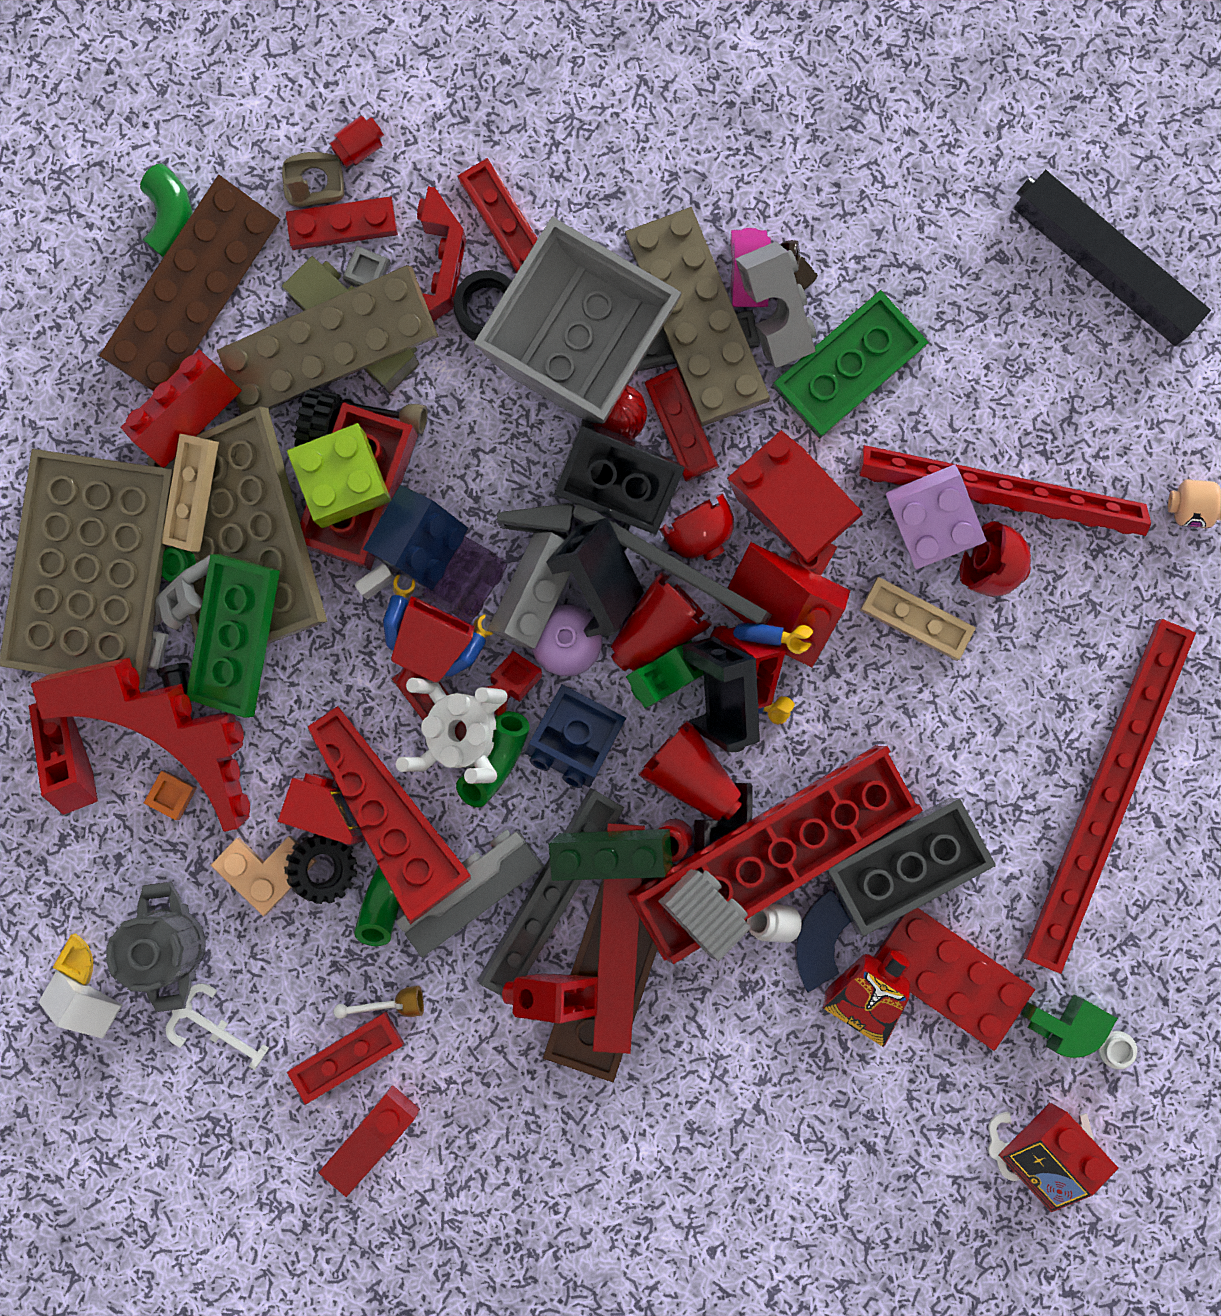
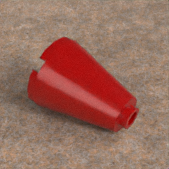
[611,572,712,672]
[638,720,742,821]

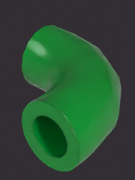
[140,163,193,257]
[456,711,530,808]
[354,865,400,946]

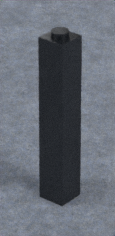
[1013,169,1211,346]

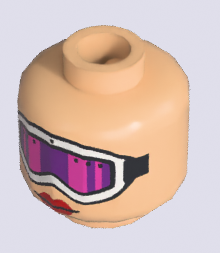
[1168,479,1221,529]

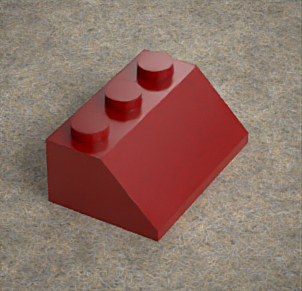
[120,349,242,468]

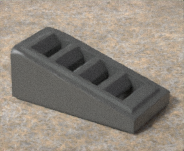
[496,503,574,538]

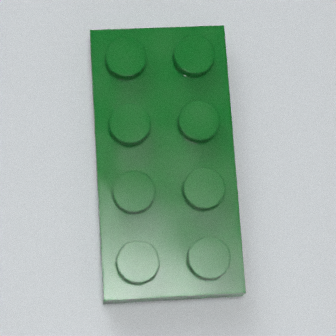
[772,290,929,439]
[187,554,280,718]

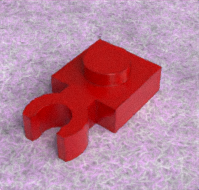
[485,651,542,716]

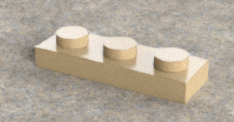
[162,434,219,552]
[859,577,976,661]

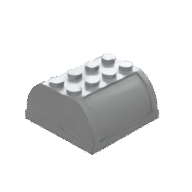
[474,216,682,424]

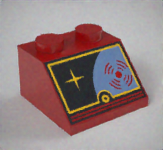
[277,773,364,845]
[998,1102,1119,1212]

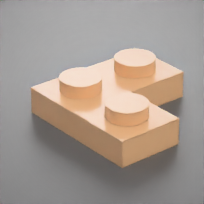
[210,836,317,916]

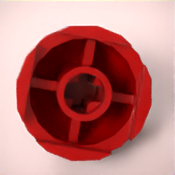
[659,493,734,561]
[959,521,1031,597]

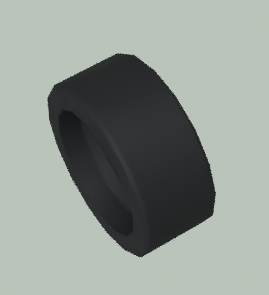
[453,270,512,340]

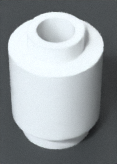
[747,904,802,943]

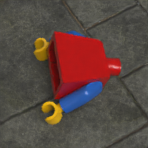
[383,574,493,690]
[710,622,813,725]

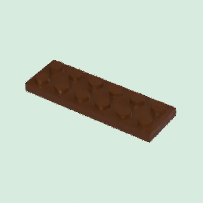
[99,174,281,392]
[543,863,677,1083]

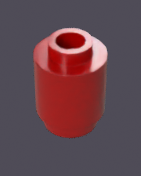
[329,115,384,168]
[658,819,693,863]

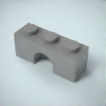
[735,242,816,368]

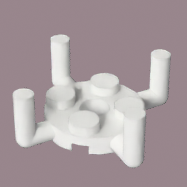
[396,678,508,784]

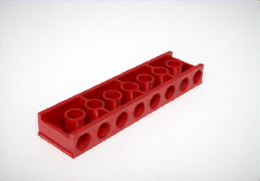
[627,745,923,964]

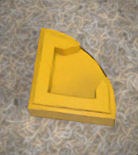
[53,933,93,985]

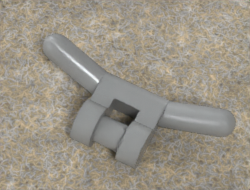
[154,555,210,630]

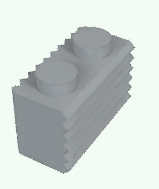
[659,869,751,962]

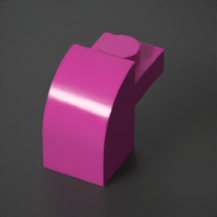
[730,228,771,307]

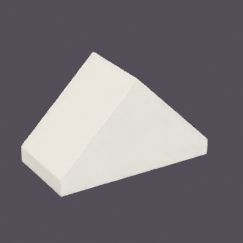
[39,970,122,1038]

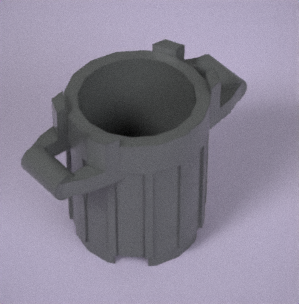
[106,881,206,1012]

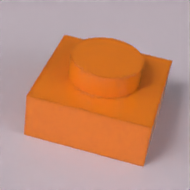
[144,770,197,820]

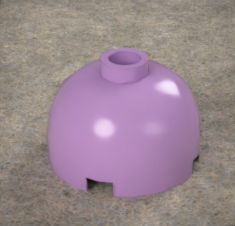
[531,604,602,676]

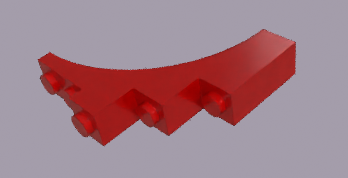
[31,657,250,832]

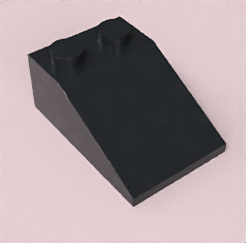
[554,419,685,535]

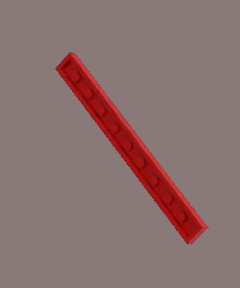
[1023,619,1196,974]

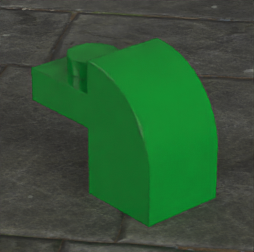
[626,640,704,709]
[1020,994,1118,1058]

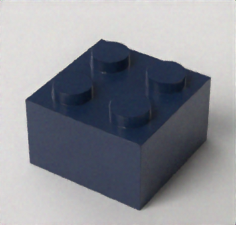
[363,485,468,591]

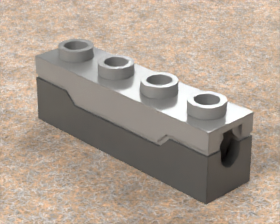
[396,829,544,958]

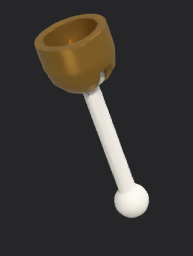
[333,986,424,1019]

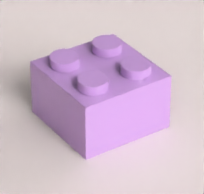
[885,464,987,570]

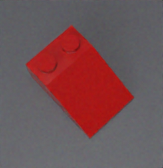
[727,430,863,563]
[720,542,851,668]

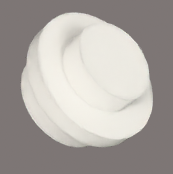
[1098,1031,1137,1069]

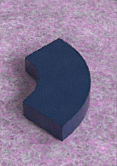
[795,889,851,993]

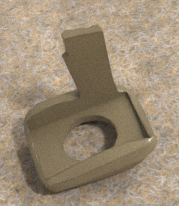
[282,152,345,207]

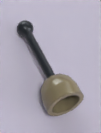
[341,398,428,434]

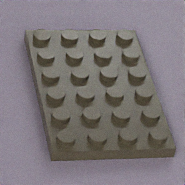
[147,407,327,644]
[0,449,174,689]

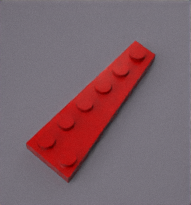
[307,706,471,925]

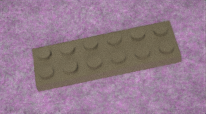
[625,207,770,427]
[217,265,439,415]

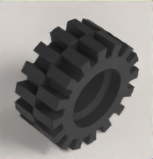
[294,388,342,447]
[284,834,357,904]

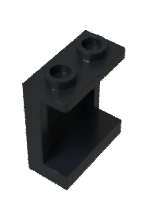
[546,517,645,637]
[682,636,760,752]

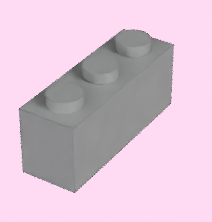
[487,532,571,649]

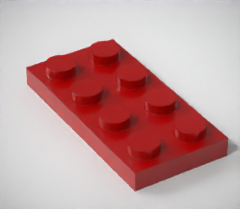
[874,908,1036,1051]

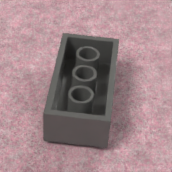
[824,798,996,937]

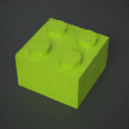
[286,423,391,528]

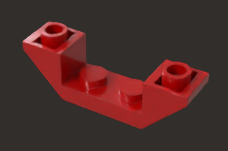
[417,186,467,322]

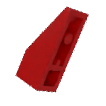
[29,703,98,815]
[318,1085,420,1197]

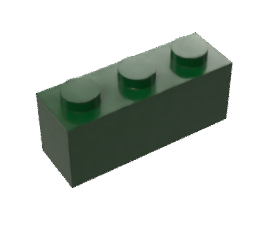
[548,829,673,881]

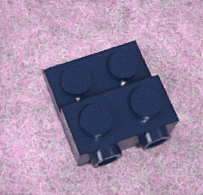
[525,684,626,788]

